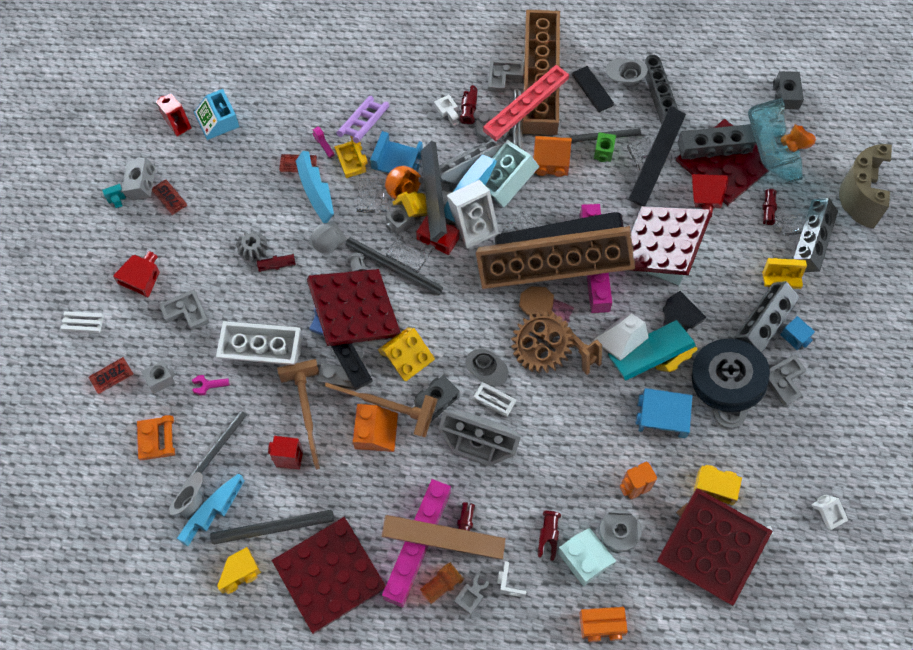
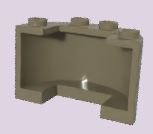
[839,144,892,229]

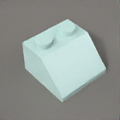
[557,528,616,587]

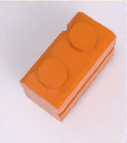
[620,461,657,500]
[579,607,628,642]

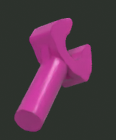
[312,126,335,158]
[192,375,230,396]

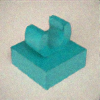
[102,184,126,208]

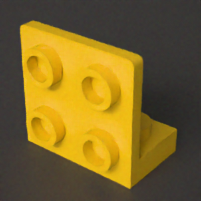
[377,327,435,381]

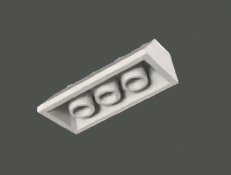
[216,321,303,365]

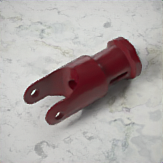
[459,85,477,125]
[537,511,561,561]

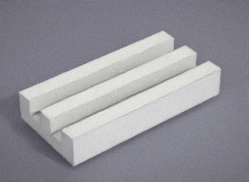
[60,312,104,333]
[473,382,517,418]

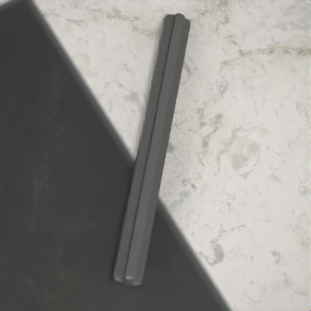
[345,237,443,295]
[210,510,334,545]

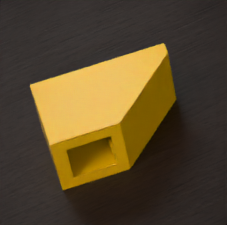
[217,547,261,594]

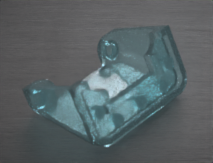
[748,98,803,182]

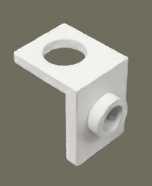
[497,561,526,598]

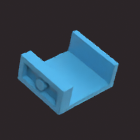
[370,131,423,173]
[636,388,693,438]

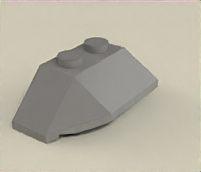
[439,139,502,185]
[438,410,521,466]

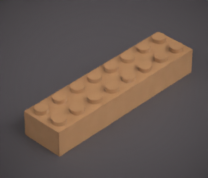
[522,10,560,135]
[476,226,635,289]

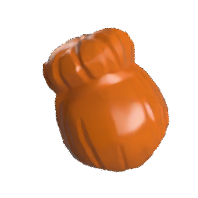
[781,124,816,154]

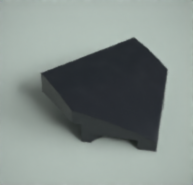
[663,291,706,332]

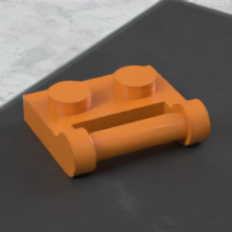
[137,415,175,461]

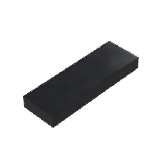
[572,66,614,112]
[331,343,373,391]

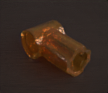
[420,562,464,605]

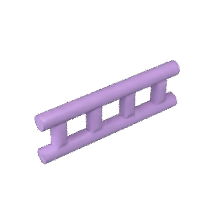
[337,96,390,143]

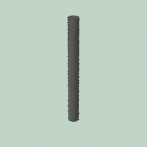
[571,128,641,142]
[190,411,247,475]

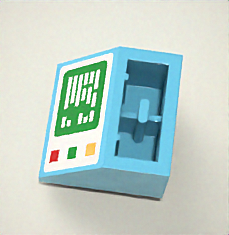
[194,89,239,140]

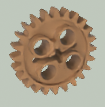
[511,311,574,374]

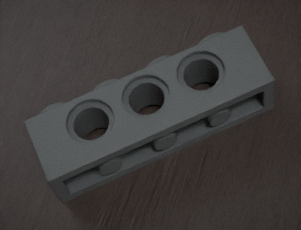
[677,124,756,159]
[794,198,838,272]
[734,281,800,352]

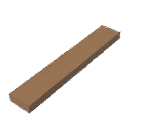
[382,515,506,560]

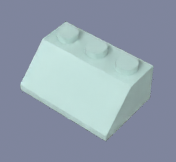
[486,140,539,207]

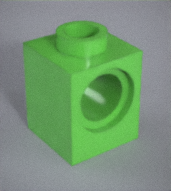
[594,132,616,162]

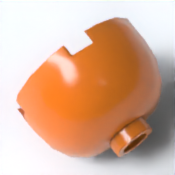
[385,166,421,200]

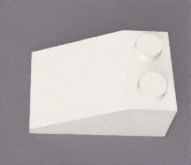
[447,180,499,249]

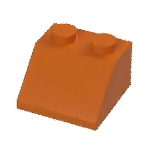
[533,136,572,177]
[353,404,398,452]

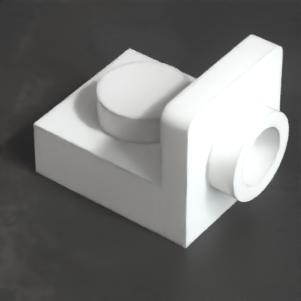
[811,495,848,530]

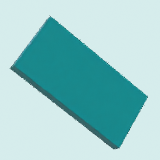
[608,320,696,381]

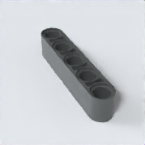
[645,55,678,124]

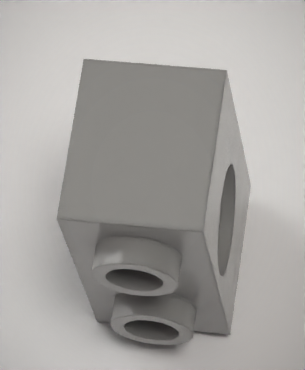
[122,157,156,200]

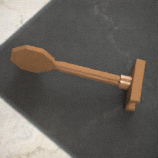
[519,286,602,375]
[277,359,320,470]
[325,383,438,437]

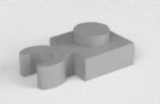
[454,574,489,615]

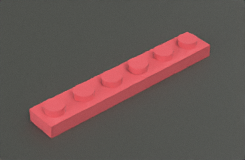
[483,65,569,141]

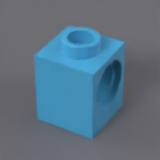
[780,316,815,350]

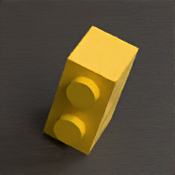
[693,465,742,505]

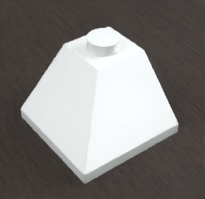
[594,313,648,361]

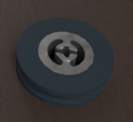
[692,339,770,412]

